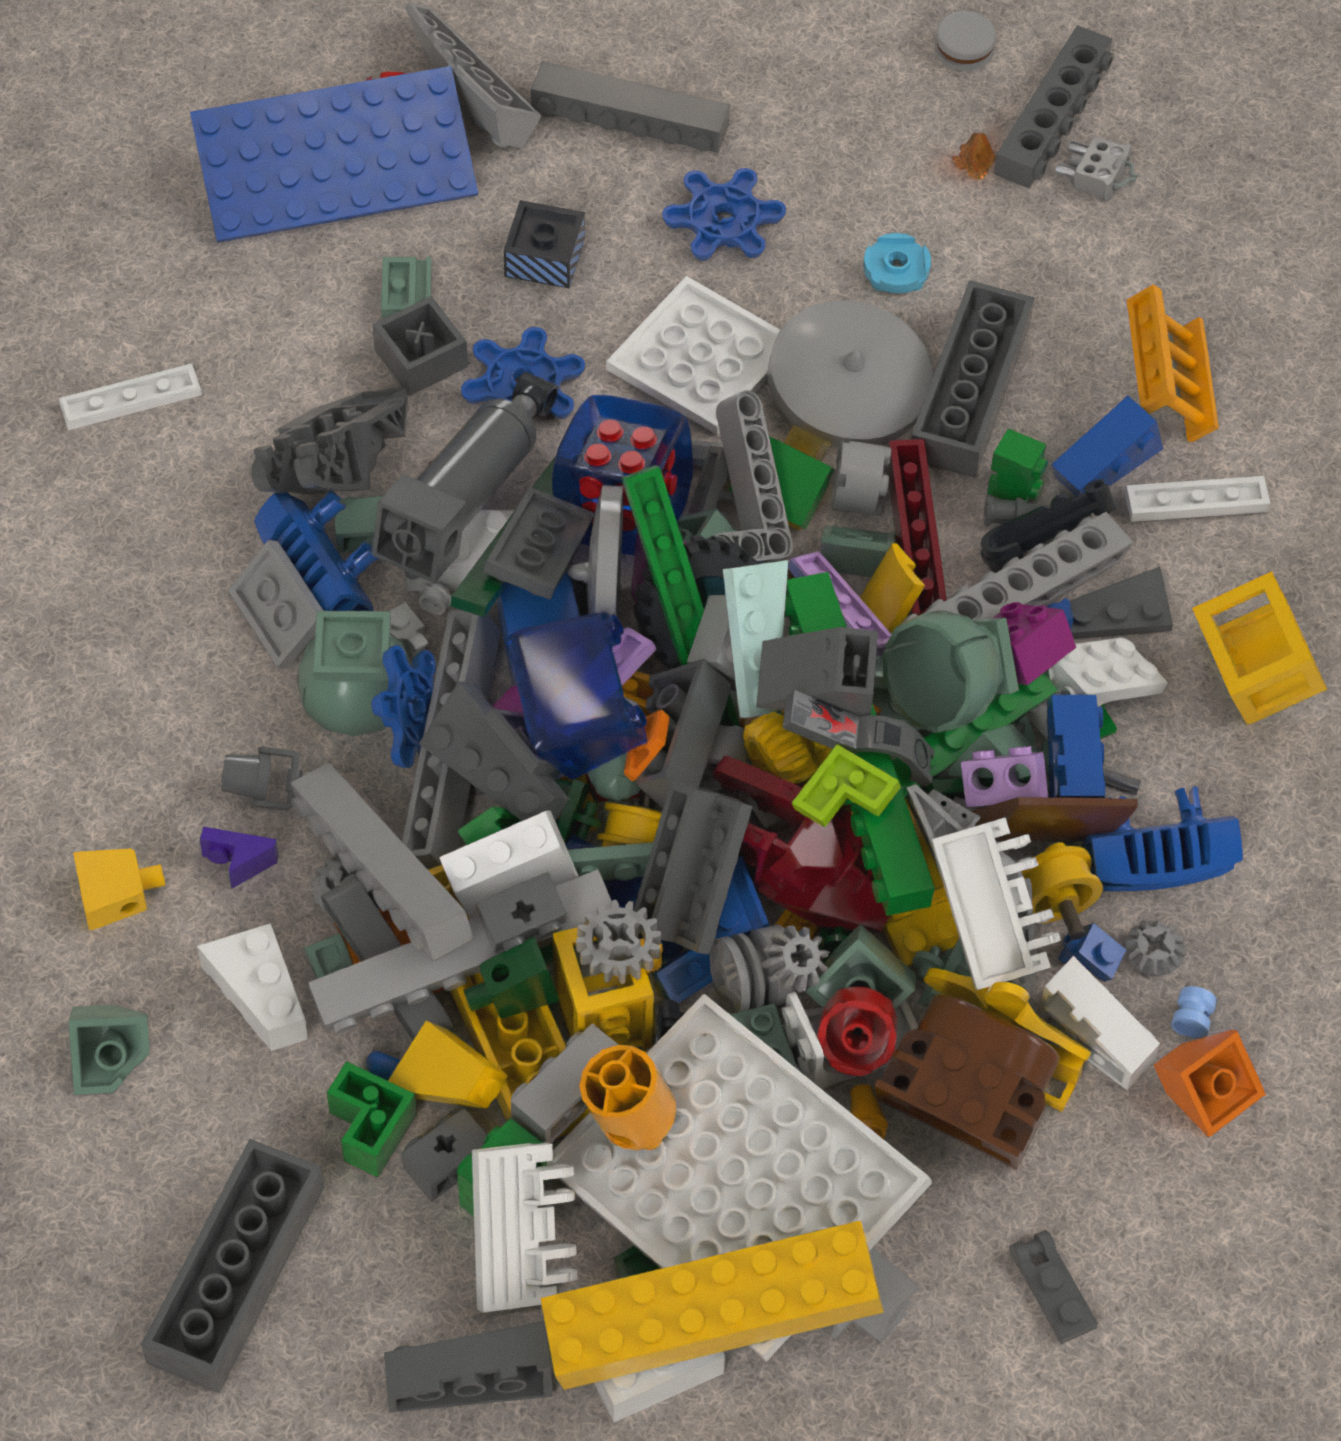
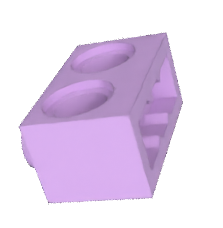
[961,746,1048,807]

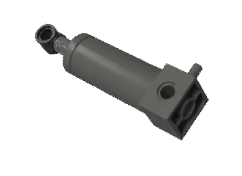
[371,372,559,584]

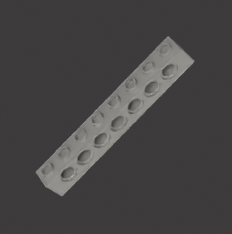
[901,512,1133,644]

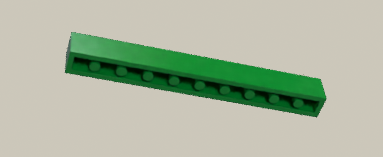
[784,572,935,916]

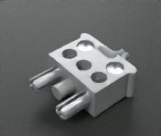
[1055,137,1138,202]

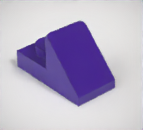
[200,826,279,888]

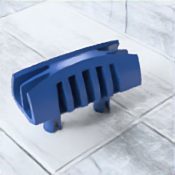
[254,490,379,611]
[1081,786,1243,891]

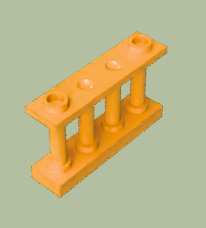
[1126,284,1219,442]

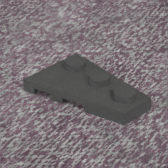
[1069,566,1173,639]

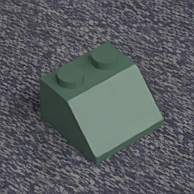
[805,924,917,1035]

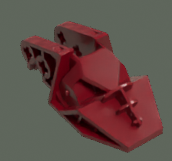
[713,756,892,933]

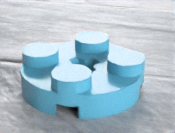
[863,233,931,294]

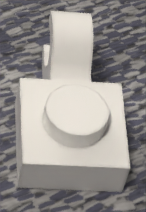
[390,602,428,657]

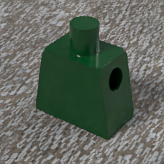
[463,937,560,1018]

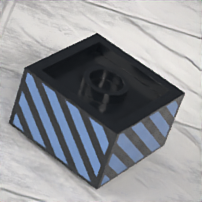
[503,200,585,289]

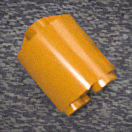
[579,1045,676,1150]

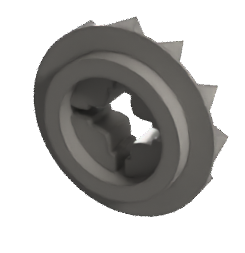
[1125,919,1186,976]

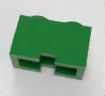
[987,428,1048,503]

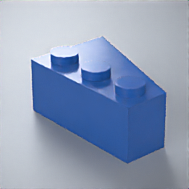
[1051,395,1163,497]
[1047,695,1105,798]

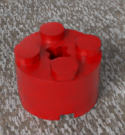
[818,987,898,1076]

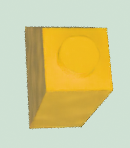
[388,1020,508,1109]

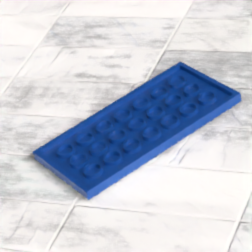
[190,66,478,243]

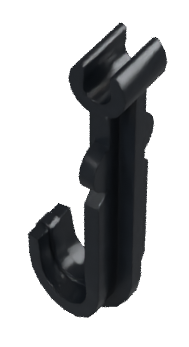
[980,479,1116,573]

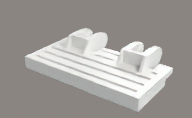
[930,818,1061,990]
[472,1143,577,1313]

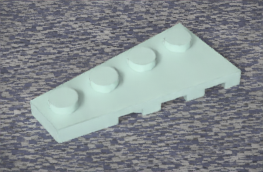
[723,560,788,718]

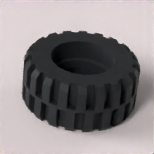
[634,535,759,669]

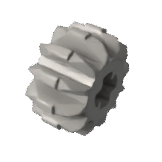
[762,926,829,993]

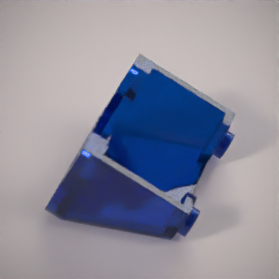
[507,611,648,780]

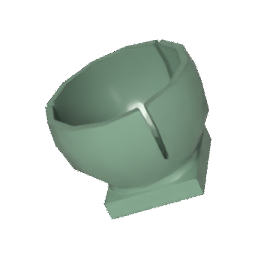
[883,610,1019,733]
[297,611,411,736]

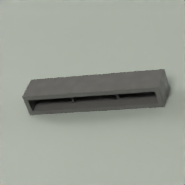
[531,61,730,153]

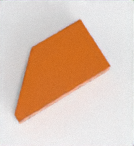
[624,709,670,781]

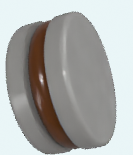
[935,11,996,71]

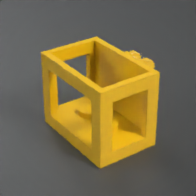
[1192,571,1327,725]
[553,927,663,1050]

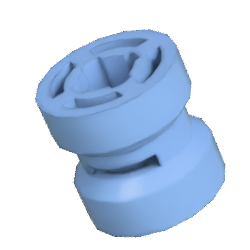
[1171,986,1217,1039]

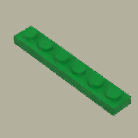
[892,673,1058,798]

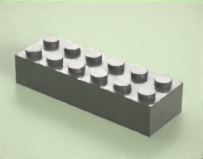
[911,280,1035,478]
[141,1139,324,1393]

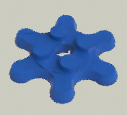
[662,168,786,261]
[461,327,585,419]
[371,645,436,768]

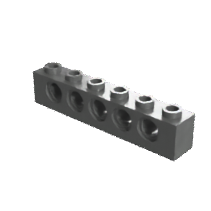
[994,25,1114,188]

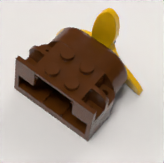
[874,968,1092,1170]

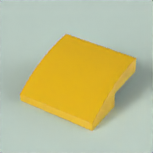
[860,543,925,634]

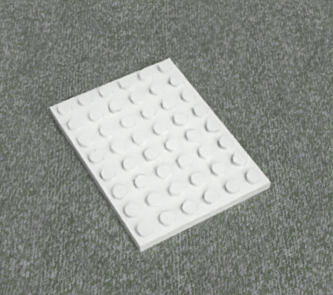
[547,994,932,1362]

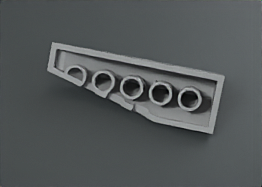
[405,2,541,149]

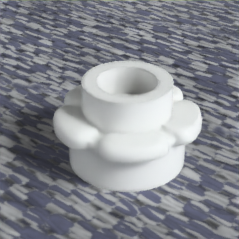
[418,583,452,615]

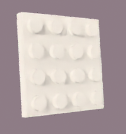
[606,276,780,435]

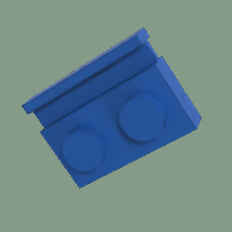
[715,856,770,939]

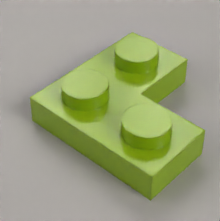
[792,744,901,828]

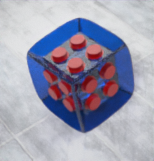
[552,395,693,556]

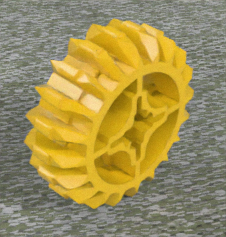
[743,712,817,788]

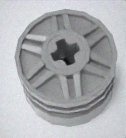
[710,924,801,1014]

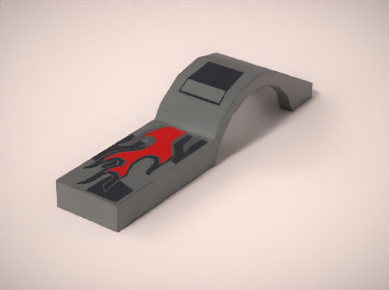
[783,690,935,787]

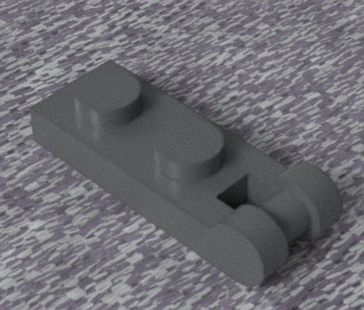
[1009,1230,1098,1344]

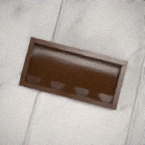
[972,797,1138,842]

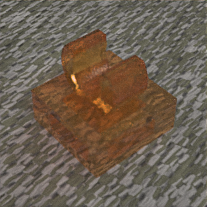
[952,133,996,180]

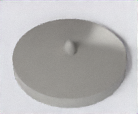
[768,300,933,447]
[566,485,623,660]

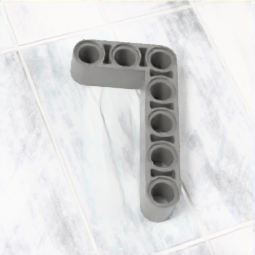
[706,390,792,564]

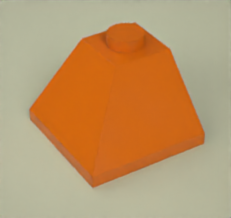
[1153,1029,1266,1137]

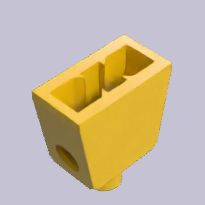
[73,848,166,931]

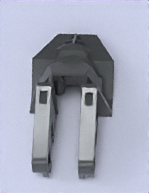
[251,388,408,494]

